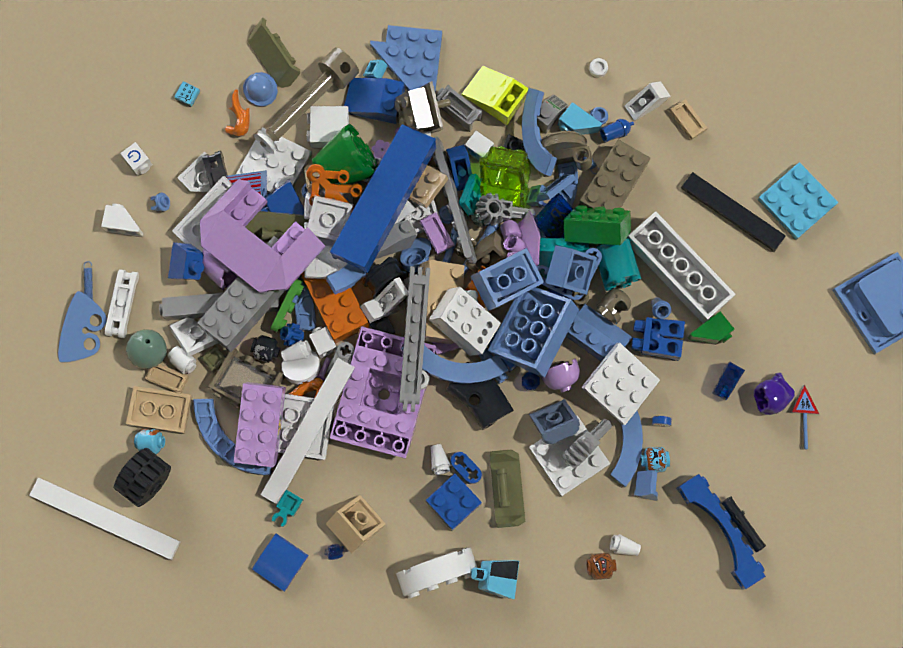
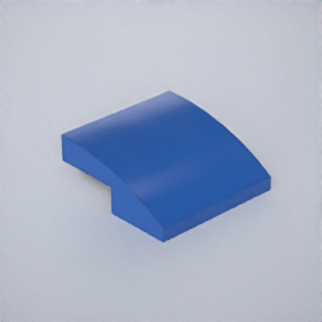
[252,533,309,592]

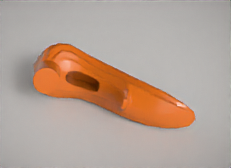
[225,89,250,136]
[289,378,324,397]

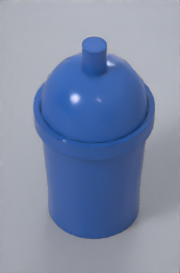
[600,119,634,142]

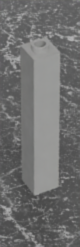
[159,293,280,321]

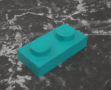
[459,173,485,215]

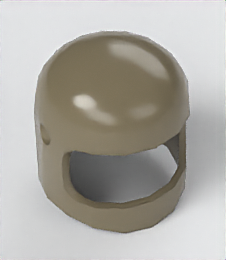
[597,289,631,324]

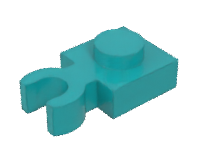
[272,489,304,527]

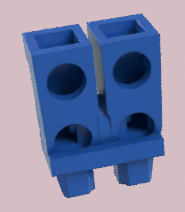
[631,317,685,361]

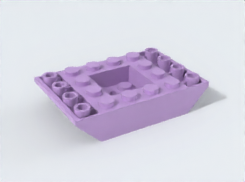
[330,326,436,459]

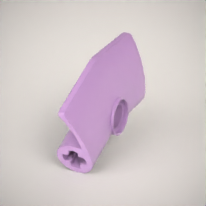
[500,210,540,267]

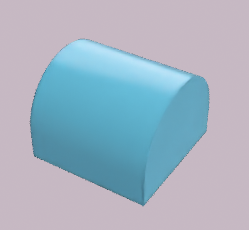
[363,59,388,78]

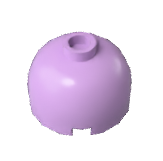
[541,358,580,393]

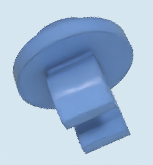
[151,193,170,212]

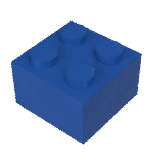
[426,474,482,531]

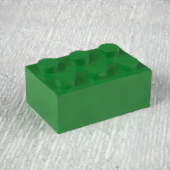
[564,205,631,245]

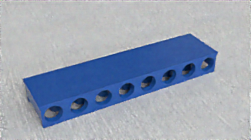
[330,124,436,274]

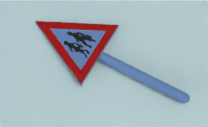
[791,385,819,450]

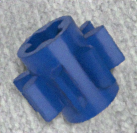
[280,323,304,347]

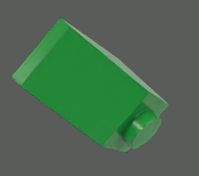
[687,311,735,344]

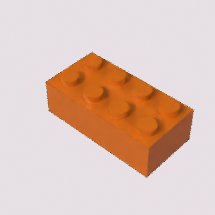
[301,270,369,344]

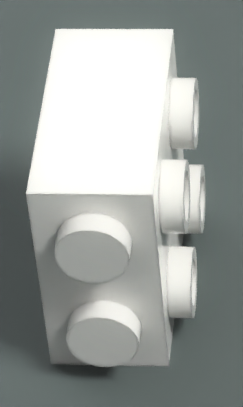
[307,106,349,148]

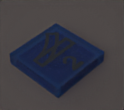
[534,193,573,239]

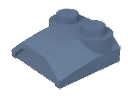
[529,399,580,444]

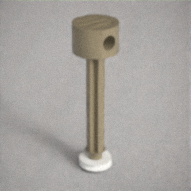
[253,47,359,154]

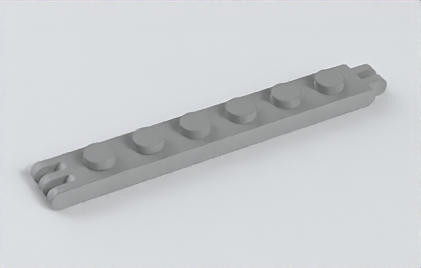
[433,136,477,264]
[399,266,430,412]

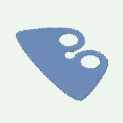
[58,291,107,362]

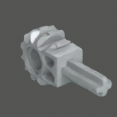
[475,193,536,226]
[562,419,612,468]

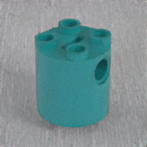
[593,239,641,291]

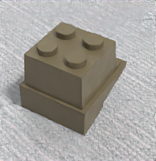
[395,81,451,133]

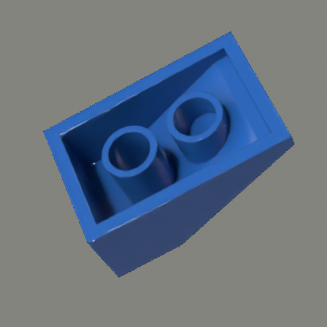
[344,78,405,124]

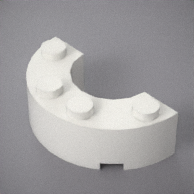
[396,547,478,599]

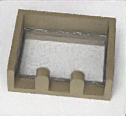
[209,348,285,408]

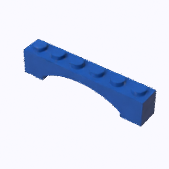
[676,474,766,590]

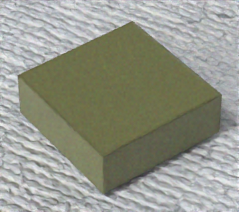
[201,346,226,373]

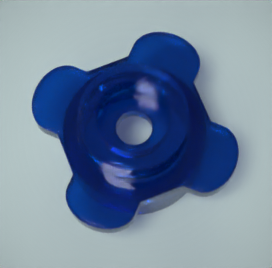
[324,544,344,560]

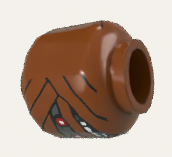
[587,553,617,580]

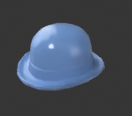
[243,72,278,106]

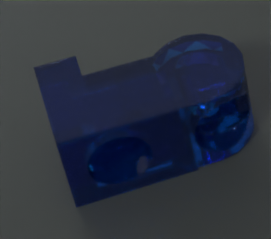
[712,362,745,401]

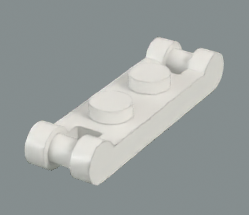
[105,269,139,338]

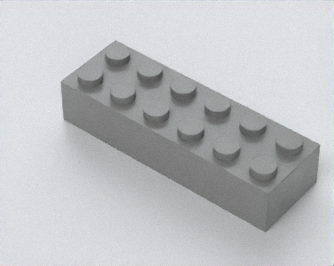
[197,236,285,353]

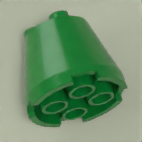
[312,124,378,185]

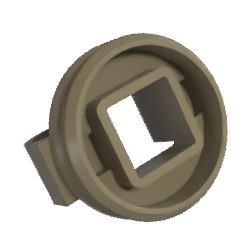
[539,131,592,177]

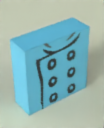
[174,81,200,107]

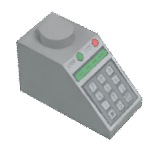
[537,95,569,133]

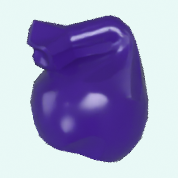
[754,373,795,415]

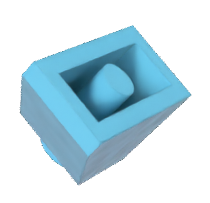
[558,102,602,135]

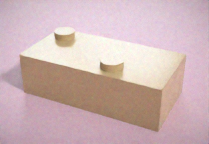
[420,260,464,344]

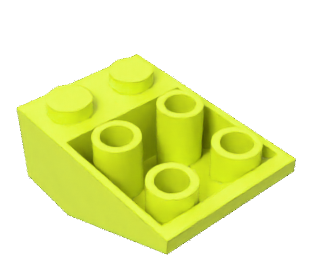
[462,66,529,125]

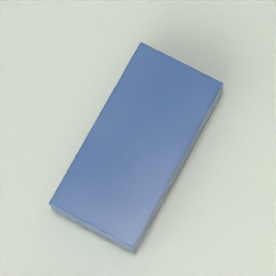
[537,174,576,201]

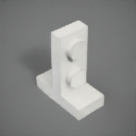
[360,277,408,323]

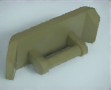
[248,18,300,88]
[245,211,309,241]
[490,450,526,528]

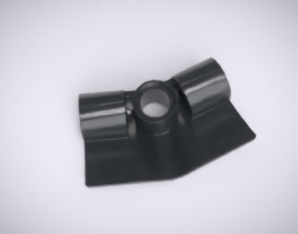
[446,362,514,430]

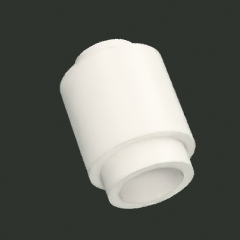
[168,346,197,374]

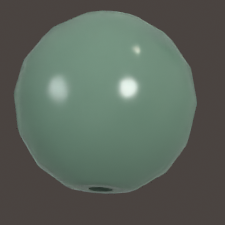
[126,329,167,369]

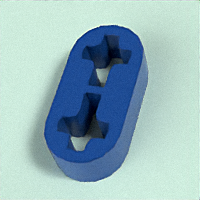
[451,452,482,484]

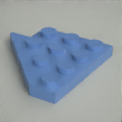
[370,25,442,93]

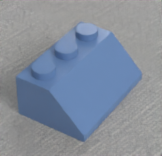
[566,304,632,362]

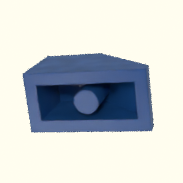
[446,145,472,191]

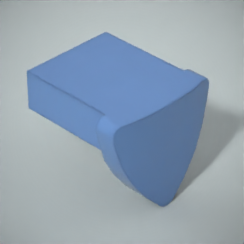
[634,470,658,501]

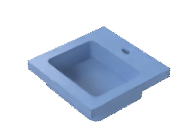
[832,252,903,355]

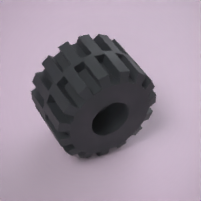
[113,448,171,507]

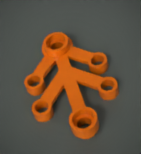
[306,164,362,215]

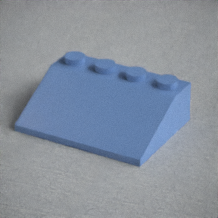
[488,287,579,378]

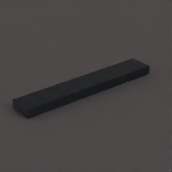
[681,172,786,252]

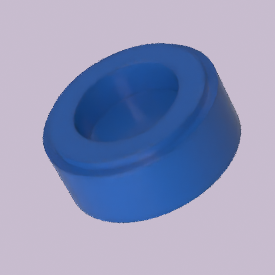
[652,416,672,427]

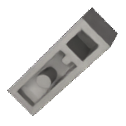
[375,220,418,259]

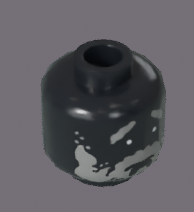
[250,335,280,363]

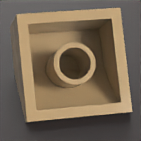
[326,495,386,554]

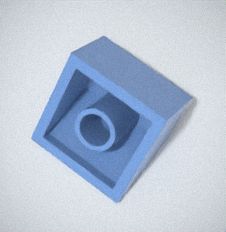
[545,245,597,295]

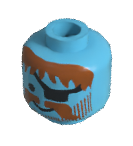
[134,428,165,454]
[640,447,670,473]

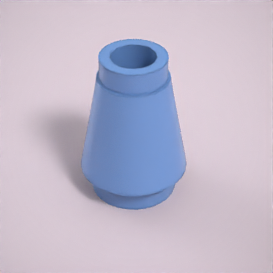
[651,298,671,319]

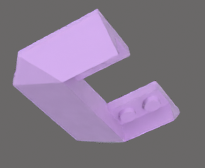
[200,179,325,293]

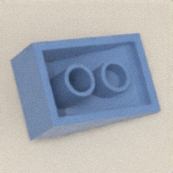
[471,248,544,311]

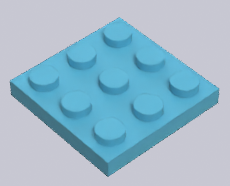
[758,162,839,240]

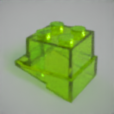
[479,146,531,208]

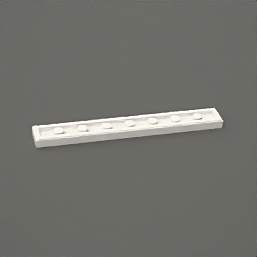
[261,358,355,504]
[29,478,180,560]

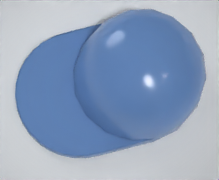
[400,238,432,274]

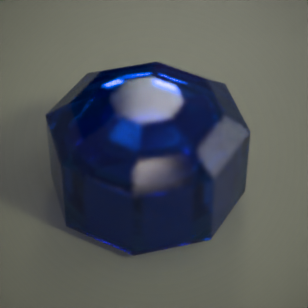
[521,372,540,391]

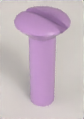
[316,357,331,381]

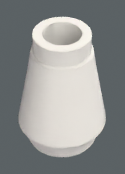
[281,340,312,362]
[430,444,451,475]
[610,534,641,556]

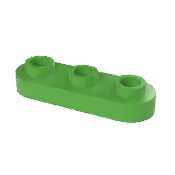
[270,279,304,332]

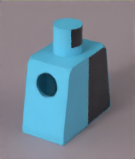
[471,560,519,599]

